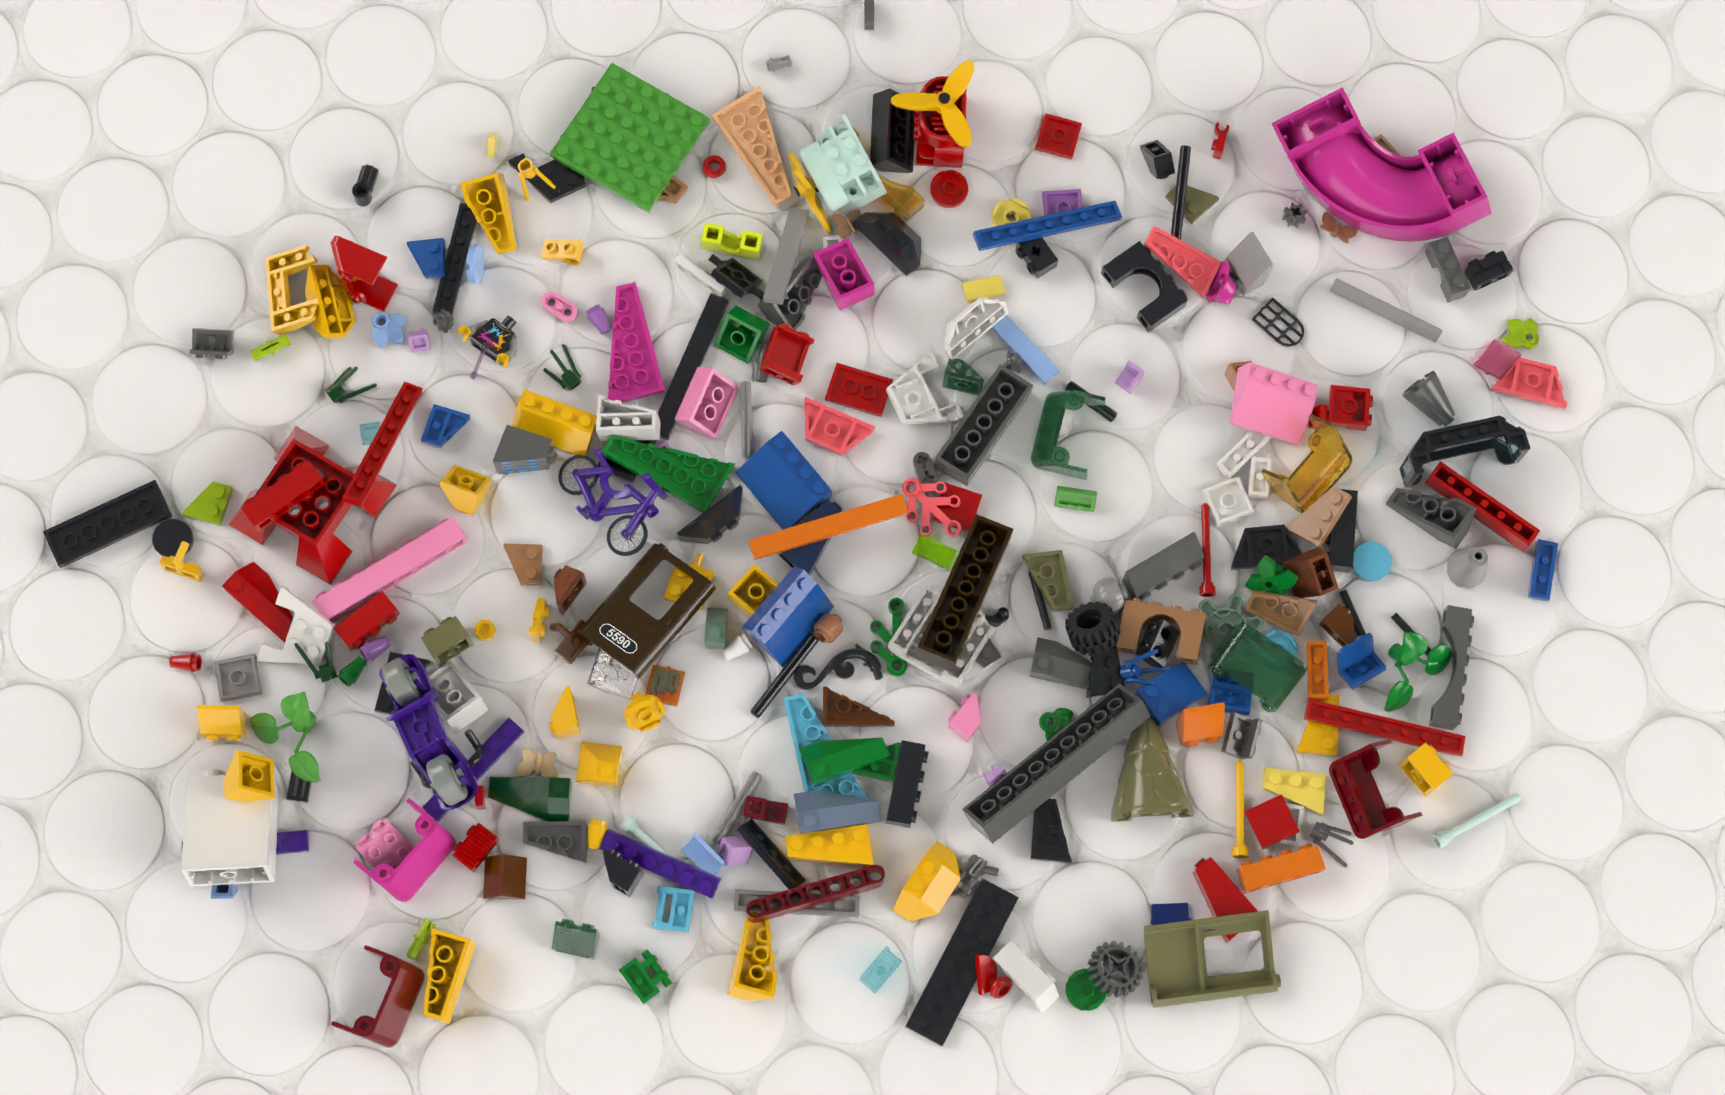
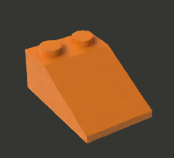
[1175,702,1225,747]

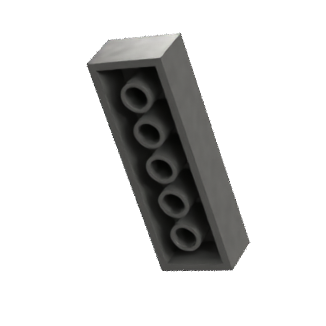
[934,364,1033,486]

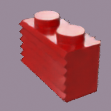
[452,823,500,873]

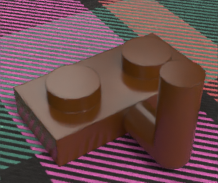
[549,620,587,664]

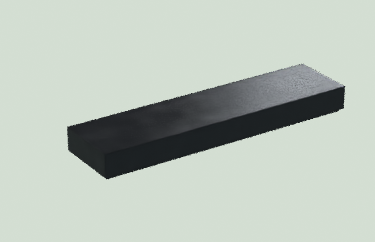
[737,819,806,889]

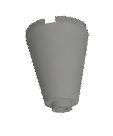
[1447,547,1488,588]

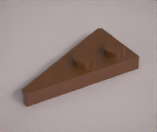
[823,686,895,727]

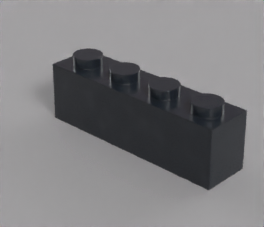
[1324,489,1358,573]
[886,740,929,828]

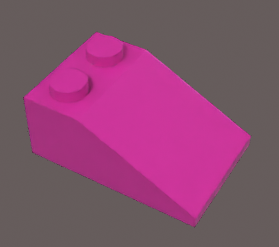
[813,238,875,311]

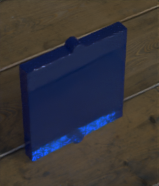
[1150,903,1191,925]

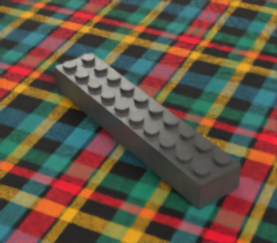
[962,683,1151,844]

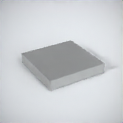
[214,653,262,702]

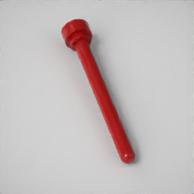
[1199,503,1216,597]

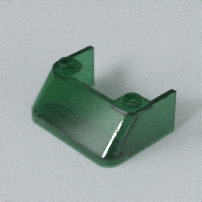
[1031,390,1106,480]

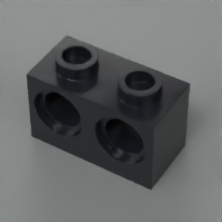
[1135,620,1180,667]

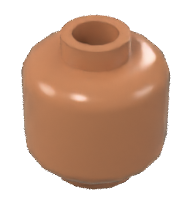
[813,613,843,643]

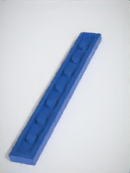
[972,201,1122,251]

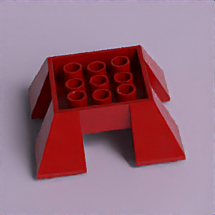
[228,426,397,585]

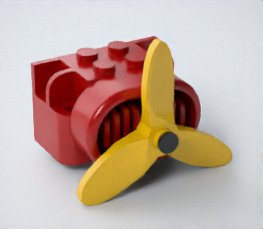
[891,60,974,168]

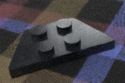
[1230,524,1302,570]

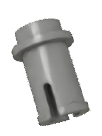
[766,55,792,73]

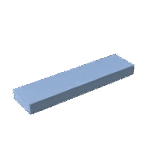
[992,315,1059,385]

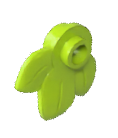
[1501,318,1539,350]

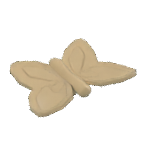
[516,748,558,777]

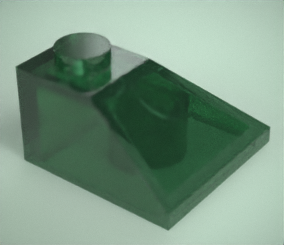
[942,358,984,396]

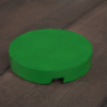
[1065,969,1107,1011]

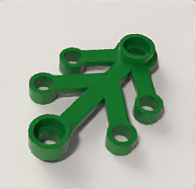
[870,598,907,676]

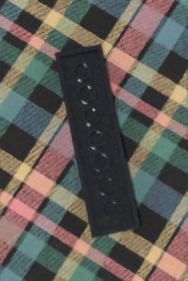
[905,878,1019,1047]

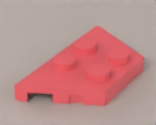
[1491,357,1567,409]
[804,397,875,456]

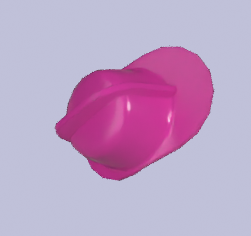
[1207,261,1236,305]

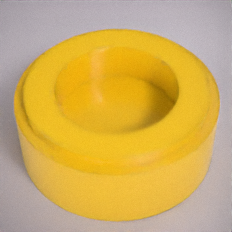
[474,620,496,641]

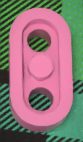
[541,291,578,323]

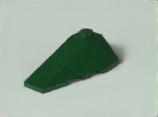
[488,777,572,822]

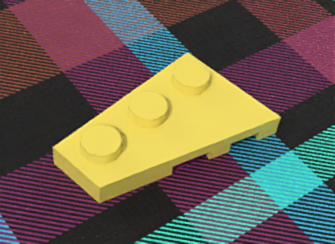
[1262,767,1326,816]

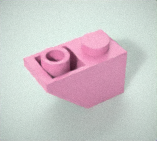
[948,692,981,742]

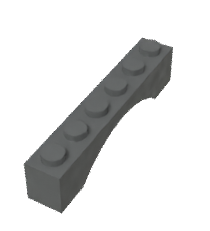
[1429,605,1474,730]

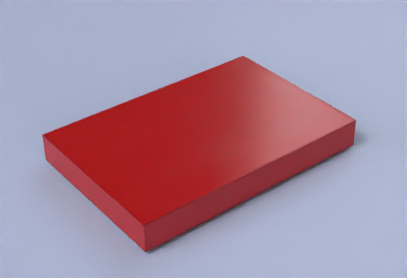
[825,363,893,417]

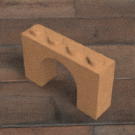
[1116,598,1206,665]

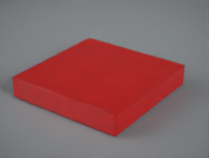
[1035,113,1082,160]
[932,482,982,532]
[1244,794,1300,850]

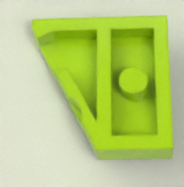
[182,482,233,526]

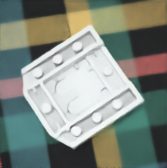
[888,589,994,687]

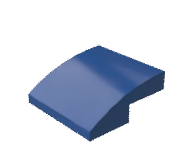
[1209,667,1254,716]

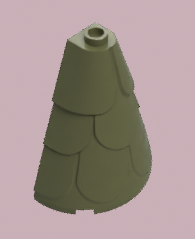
[1111,717,1193,822]

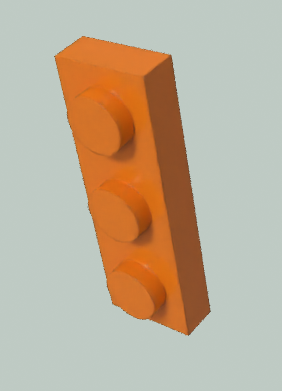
[1306,641,1329,700]

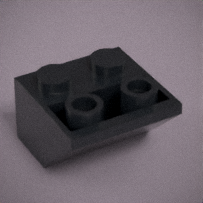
[602,849,643,897]

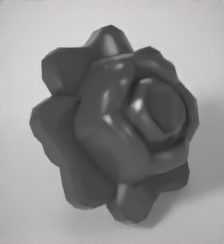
[433,309,454,333]
[1003,351,1024,373]

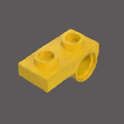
[541,239,584,265]

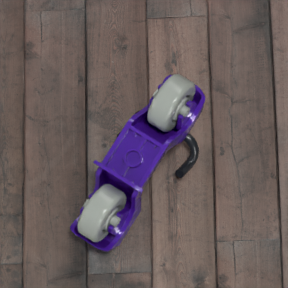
[379,654,484,810]

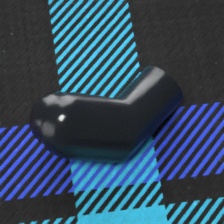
[984,607,1009,627]

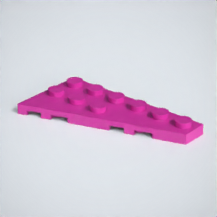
[607,282,665,403]

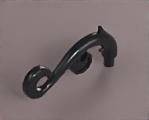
[794,643,883,690]

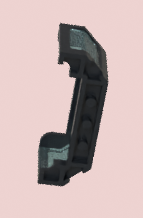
[1399,415,1531,487]

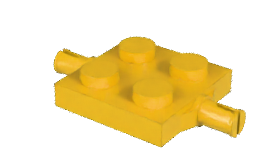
[663,553,715,611]

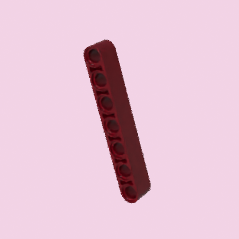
[746,865,885,923]

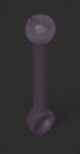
[470,343,489,380]

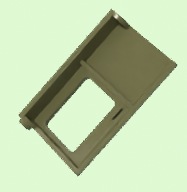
[1144,910,1281,1008]

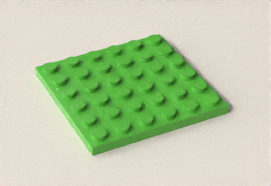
[549,63,710,213]

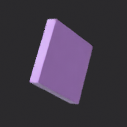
[1042,189,1083,216]

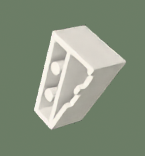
[596,395,661,441]
[993,941,1060,1014]

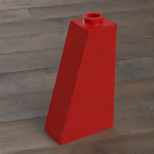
[1193,857,1258,943]

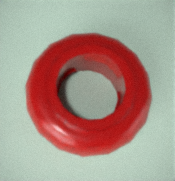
[702,155,726,178]
[989,976,1012,999]

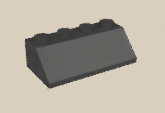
[1121,532,1204,601]

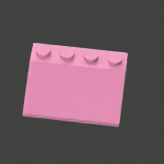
[1230,362,1318,445]

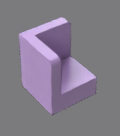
[1115,361,1145,394]
[717,836,752,866]

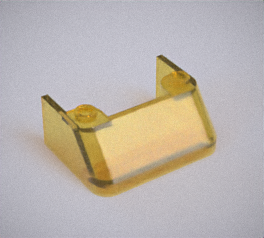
[1261,415,1352,513]

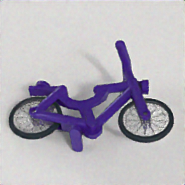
[558,448,668,556]

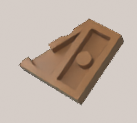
[504,543,543,586]

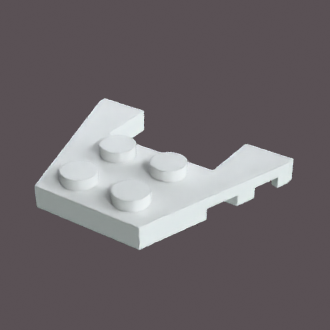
[886,351,964,425]
[256,586,334,664]

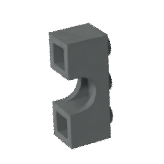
[1425,237,1471,303]

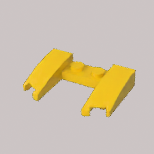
[265,245,321,335]

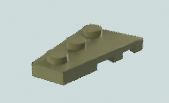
[1022,550,1074,612]

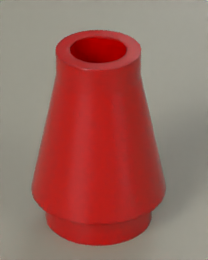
[169,652,202,673]

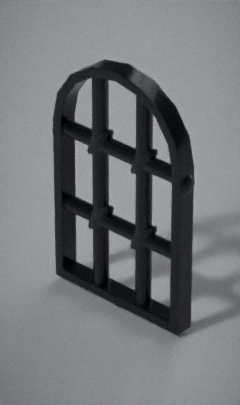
[1252,298,1304,347]

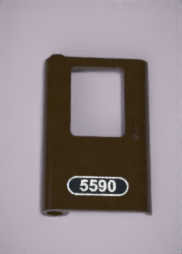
[576,543,716,679]

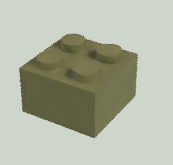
[421,616,473,667]

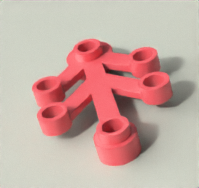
[902,478,962,537]

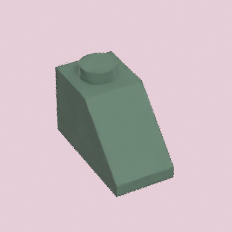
[704,608,728,649]

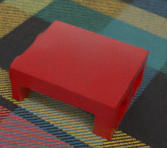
[759,323,815,386]

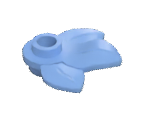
[372,312,407,348]

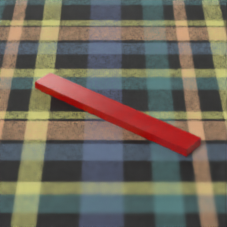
[342,381,423,507]
[1304,699,1466,757]

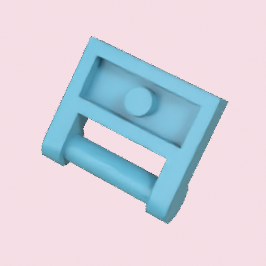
[651,886,695,933]

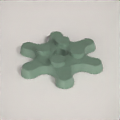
[1198,594,1264,664]

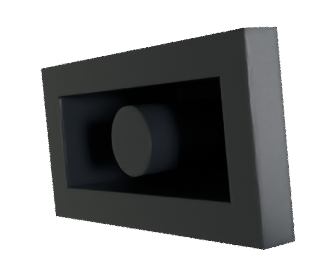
[1140,140,1175,179]

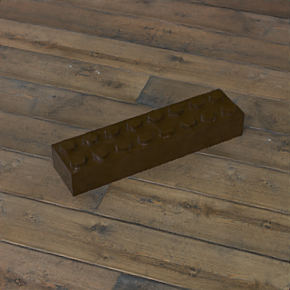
[915,514,1014,673]

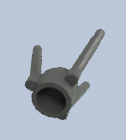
[1310,822,1354,867]

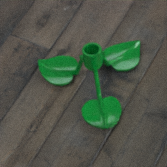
[1384,632,1452,712]

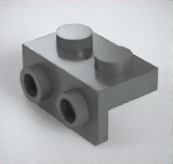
[190,328,234,359]
[1221,712,1262,760]

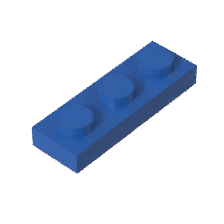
[1528,539,1558,602]

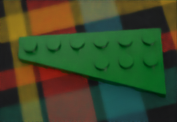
[601,435,735,513]

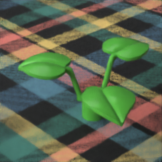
[250,692,321,782]

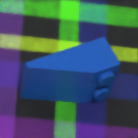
[1135,662,1207,727]

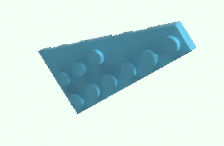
[784,693,868,799]

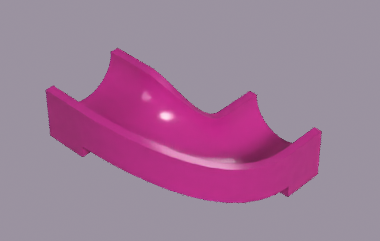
[1272,87,1492,242]

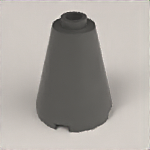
[1402,370,1455,426]

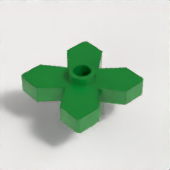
[1245,555,1298,595]

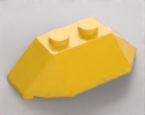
[305,265,356,339]
[892,841,961,922]

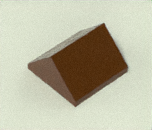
[483,854,527,900]

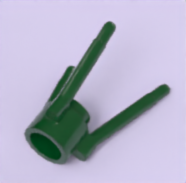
[543,344,582,391]
[324,367,377,403]
[294,642,337,683]

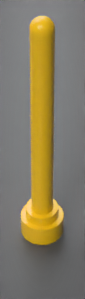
[1232,760,1248,859]

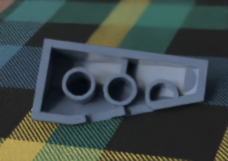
[793,791,882,834]

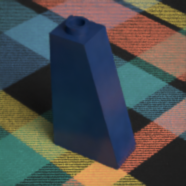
[778,499,842,576]

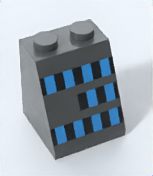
[493,425,557,474]

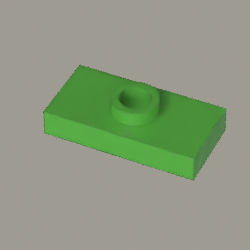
[1054,486,1097,512]

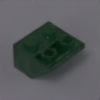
[552,919,600,960]

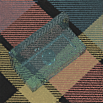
[859,946,902,994]

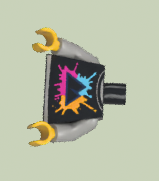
[457,315,518,368]

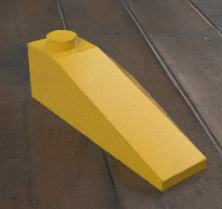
[461,173,517,254]
[727,911,777,1001]

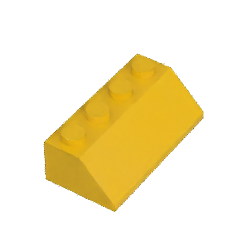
[512,389,597,456]

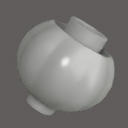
[1090,577,1128,614]

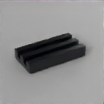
[286,770,312,803]

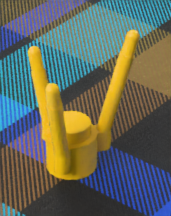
[518,158,556,201]

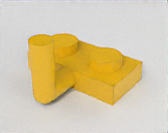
[159,541,204,582]

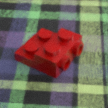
[1328,385,1373,431]

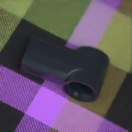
[352,164,379,206]

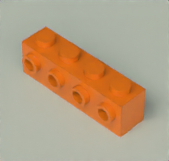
[1236,844,1326,894]

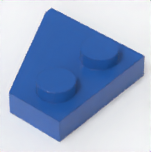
[407,238,445,279]
[421,404,471,448]

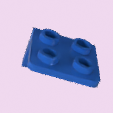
[1337,633,1386,690]

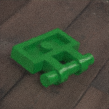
[619,949,672,1005]

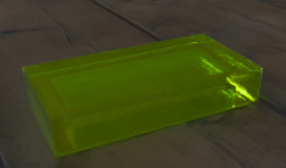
[912,534,957,570]

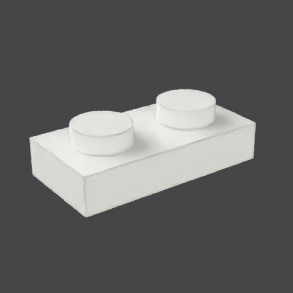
[1247,456,1272,499]

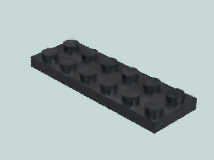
[43,480,173,569]

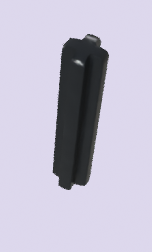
[1065,381,1118,422]

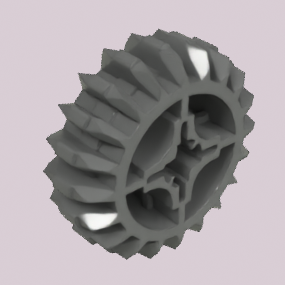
[1087,941,1144,998]

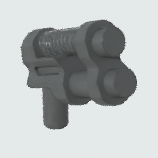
[954,854,999,899]

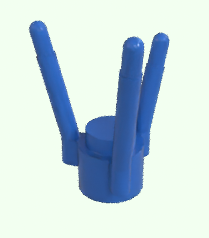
[1120,649,1169,685]

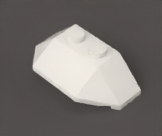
[945,297,1008,362]

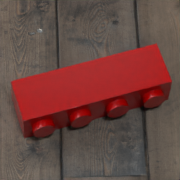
[241,460,325,532]

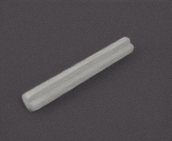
[740,381,752,458]
[712,771,762,845]

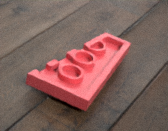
[1144,226,1222,297]

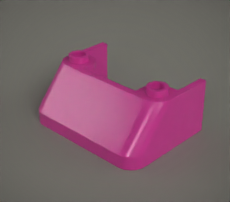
[353,798,456,902]

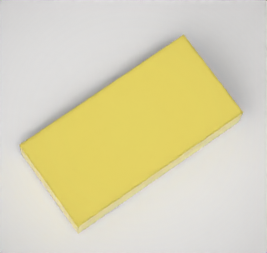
[962,275,1005,303]

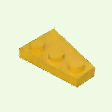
[1295,694,1340,756]

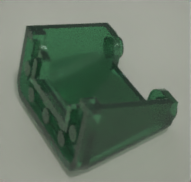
[1207,623,1308,713]

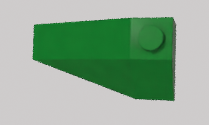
[799,737,890,787]

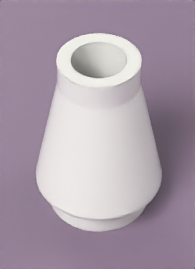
[722,633,753,661]

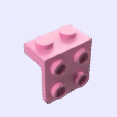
[354,818,413,869]

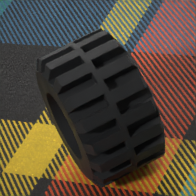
[1065,601,1120,656]

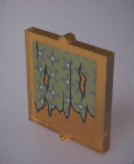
[645,665,685,707]

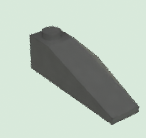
[758,252,822,330]
[1386,488,1476,549]
[1029,637,1092,690]

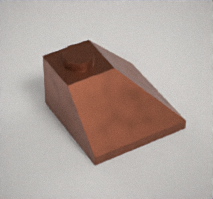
[554,565,587,615]

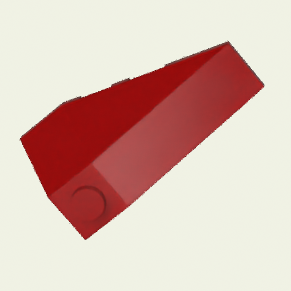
[222,562,293,643]

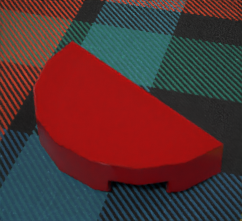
[975,954,997,996]

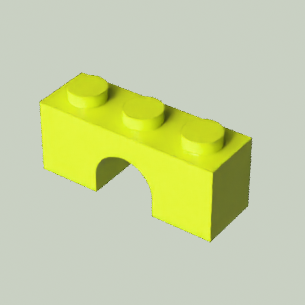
[701,222,763,260]

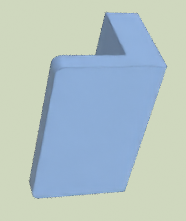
[681,833,725,875]

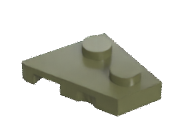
[1165,185,1219,224]

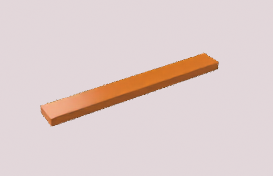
[748,494,908,561]

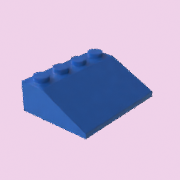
[735,431,832,530]
[741,567,834,667]

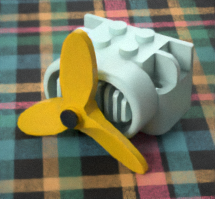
[788,114,887,233]

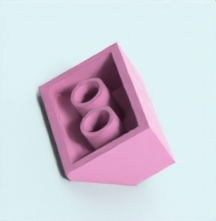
[674,367,739,439]

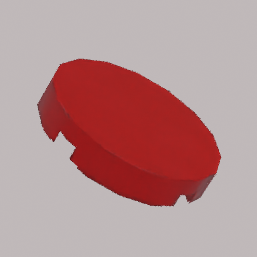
[930,170,969,208]

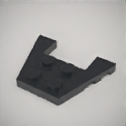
[508,135,585,203]

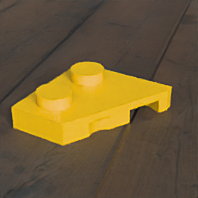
[529,598,550,643]

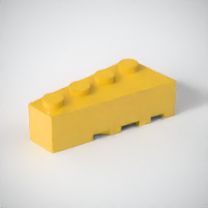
[785,824,874,867]
[423,928,476,1024]

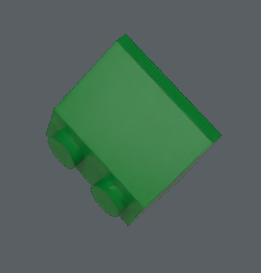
[714,305,770,364]

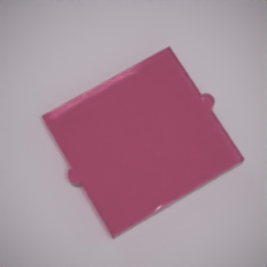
[1474,339,1521,380]

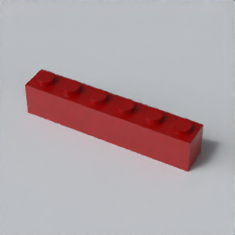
[1424,461,1540,552]

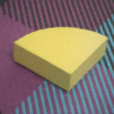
[487,132,498,157]

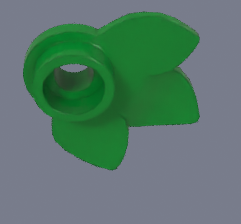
[1039,708,1074,741]

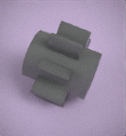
[1282,202,1307,228]

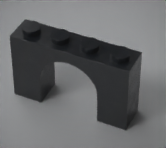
[1101,241,1188,333]

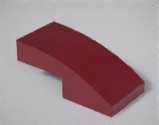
[743,796,788,825]

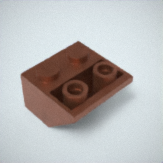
[1282,547,1339,598]

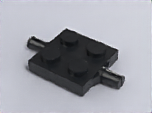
[708,254,764,300]

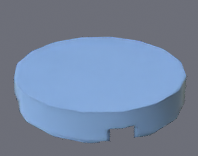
[466,244,484,283]

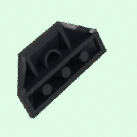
[852,212,921,276]
[677,485,743,544]

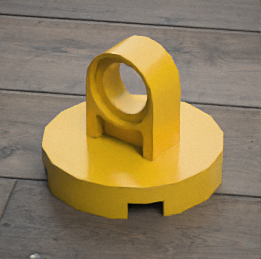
[624,692,665,732]

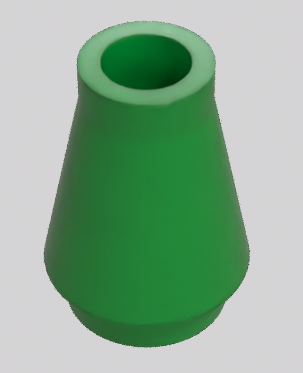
[337,656,367,687]

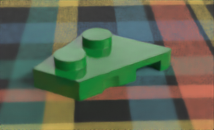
[852,742,901,782]

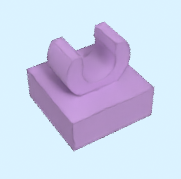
[407,328,431,353]
[983,765,1007,787]

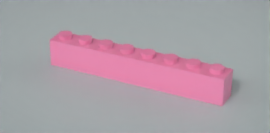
[312,517,467,623]

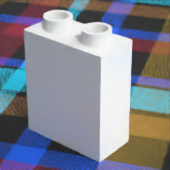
[181,769,279,887]

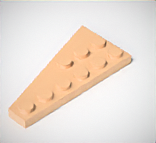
[712,86,791,208]

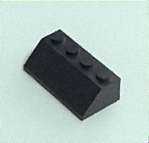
[870,88,915,173]

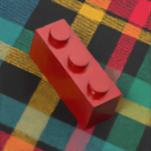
[333,591,400,651]

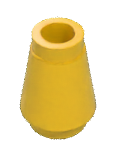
[587,818,608,850]

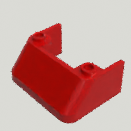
[330,236,398,312]

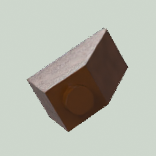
[1319,604,1354,647]

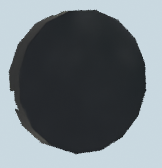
[152,519,194,558]

